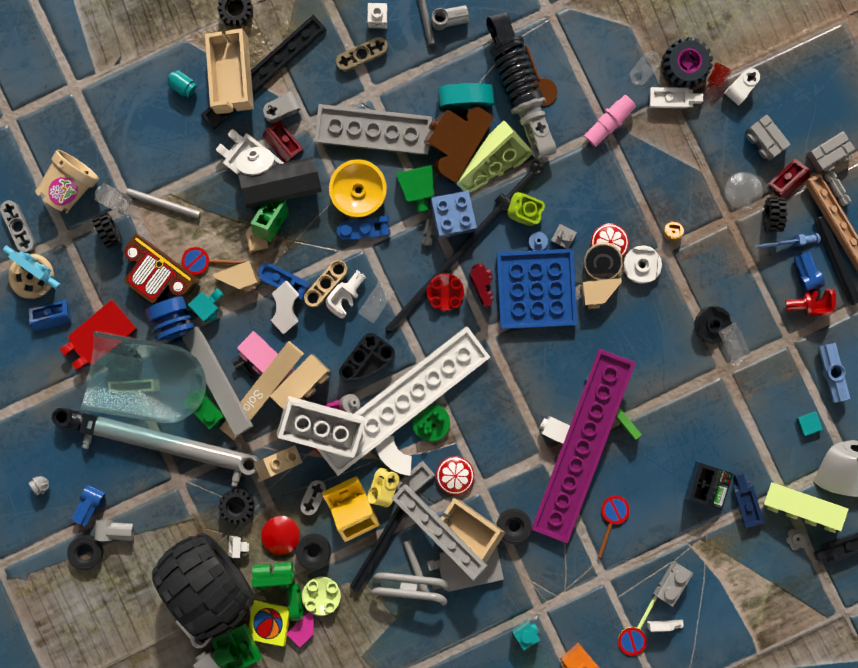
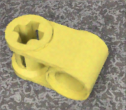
[367,468,399,507]

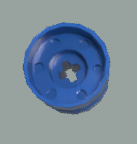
[145,296,195,342]

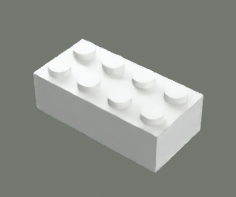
[277,396,365,458]

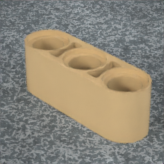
[304,260,348,308]

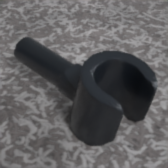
[232,356,255,379]

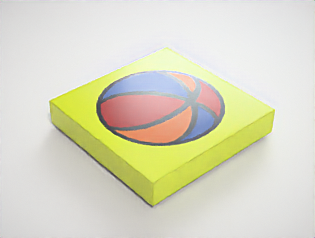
[248,600,290,646]

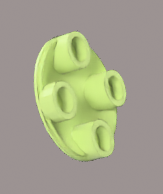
[302,577,341,616]

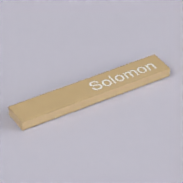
[220,341,304,440]

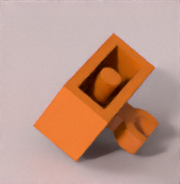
[561,643,599,668]

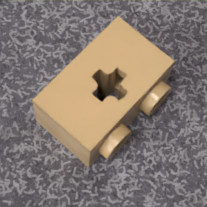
[253,445,303,481]

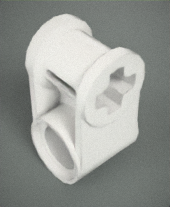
[724,68,760,106]

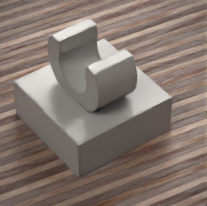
[551,224,577,249]

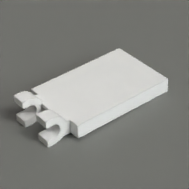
[216,129,284,175]

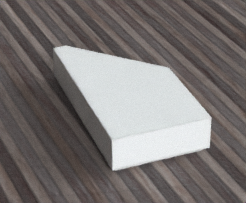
[647,620,683,632]

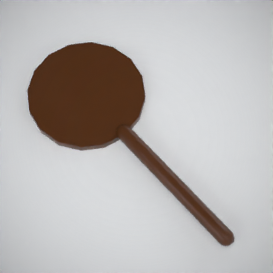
[525,45,558,106]

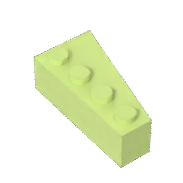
[764,482,848,533]

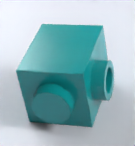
[512,620,540,650]

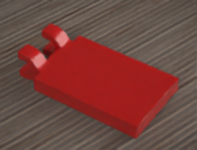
[59,299,137,370]

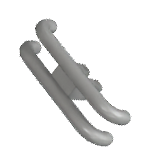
[371,573,449,605]

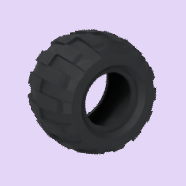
[152,533,254,641]

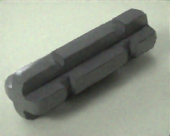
[421,209,435,247]

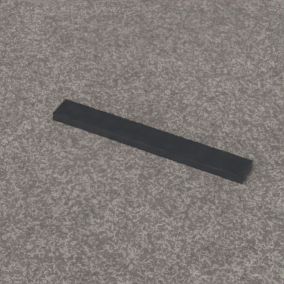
[201,14,326,130]

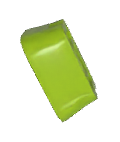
[507,192,545,226]

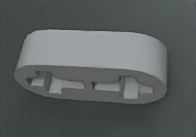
[300,480,326,515]

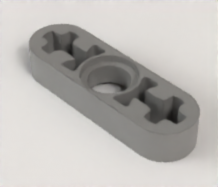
[0,200,36,253]

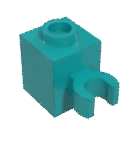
[188,288,225,322]

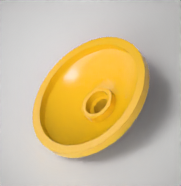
[329,160,387,217]

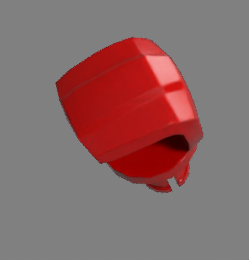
[785,289,837,316]

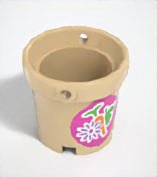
[35,150,99,213]

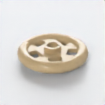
[8,254,54,299]

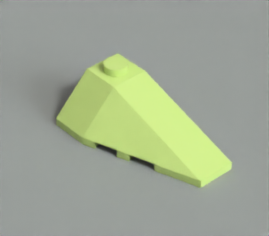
[456,121,532,193]

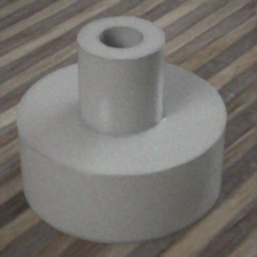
[339,394,360,413]

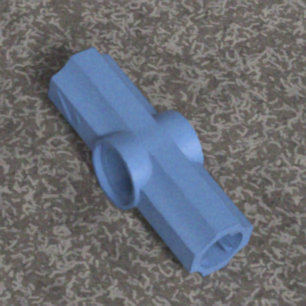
[818,343,850,403]

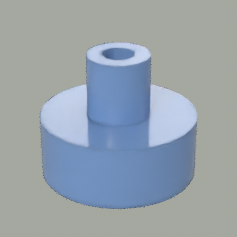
[528,232,548,251]

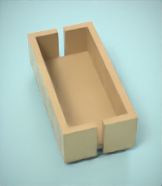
[205,29,254,114]

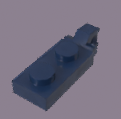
[733,473,765,528]

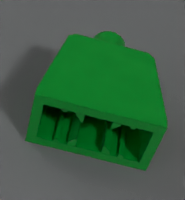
[396,165,434,213]

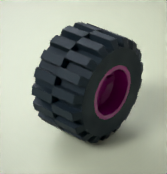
[661,37,713,88]

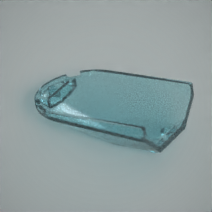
[80,331,206,423]

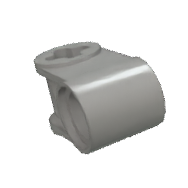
[263,91,301,123]

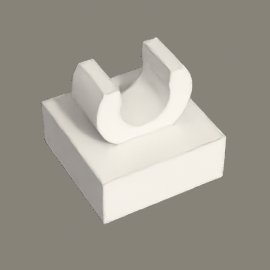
[228,536,249,558]

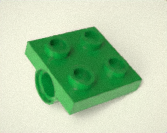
[211,623,262,668]

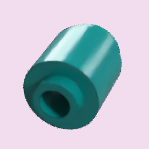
[167,70,197,98]

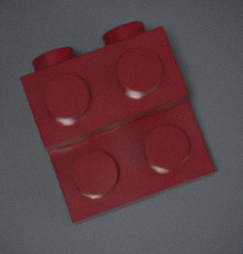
[469,262,494,309]

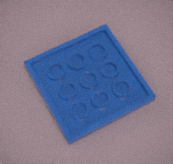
[496,249,577,329]

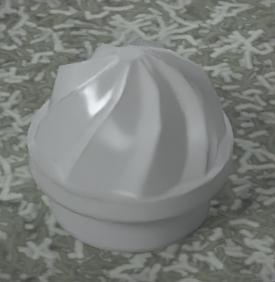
[29,476,49,496]

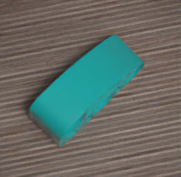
[438,83,495,111]

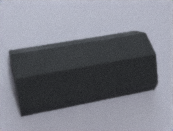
[238,157,322,209]

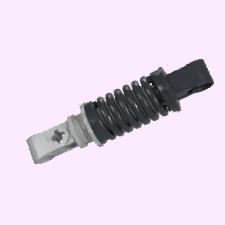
[486,13,556,159]

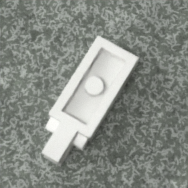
[649,87,703,108]

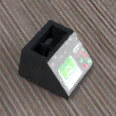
[685,462,733,510]

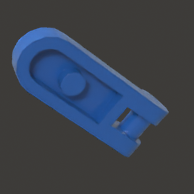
[337,216,391,241]
[258,263,312,301]

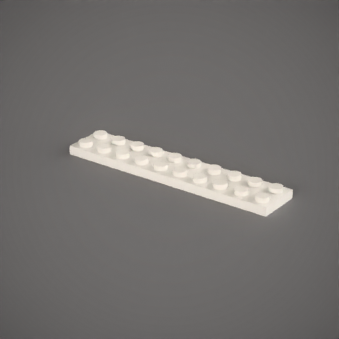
[317,326,490,476]

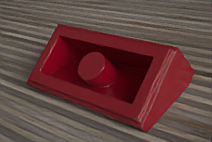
[263,121,304,163]
[768,159,810,199]

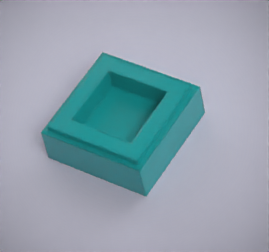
[797,411,823,436]

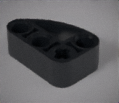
[339,333,395,381]

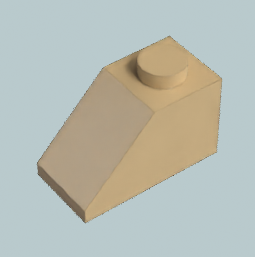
[213,261,259,292]
[581,278,622,309]

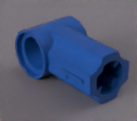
[793,252,825,293]
[71,484,106,526]

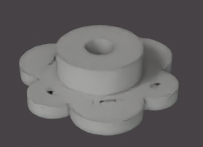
[786,528,809,550]

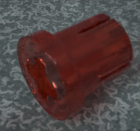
[707,63,732,88]

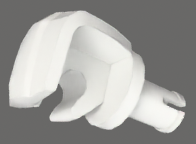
[326,270,366,319]

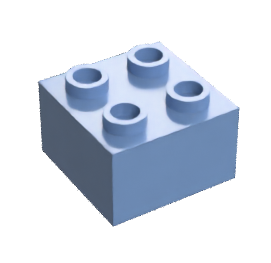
[429,190,477,239]

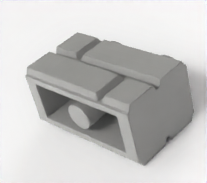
[746,115,790,161]
[807,131,855,173]
[653,561,693,606]

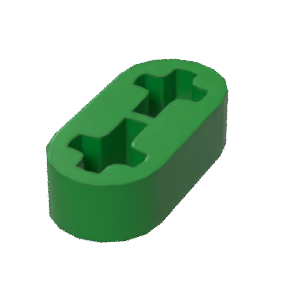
[287,583,303,621]

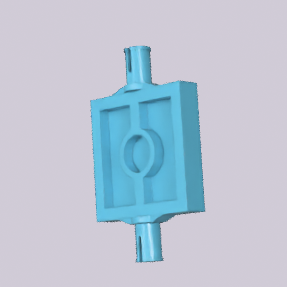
[2,245,61,290]

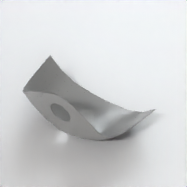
[813,440,858,497]

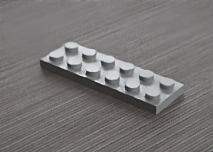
[314,104,432,155]

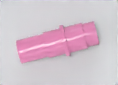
[584,95,636,147]

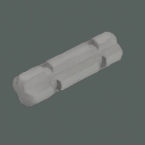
[824,170,851,206]

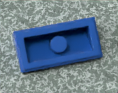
[29,300,71,331]

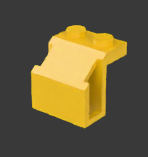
[322,476,380,542]

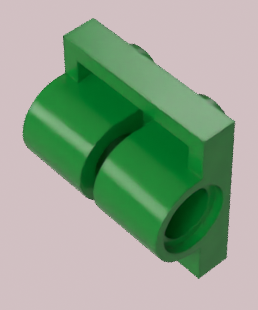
[251,562,295,590]

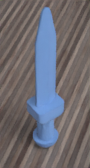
[754,233,821,247]

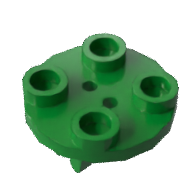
[412,403,450,442]

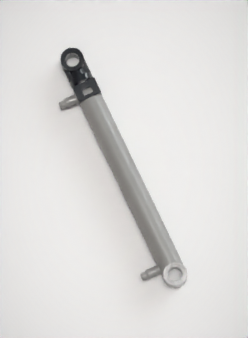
[51,408,259,487]

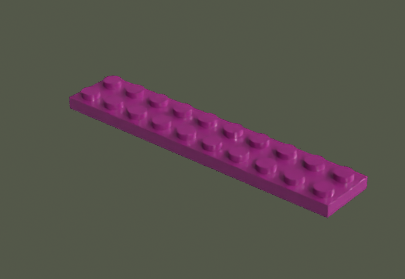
[532,349,636,543]

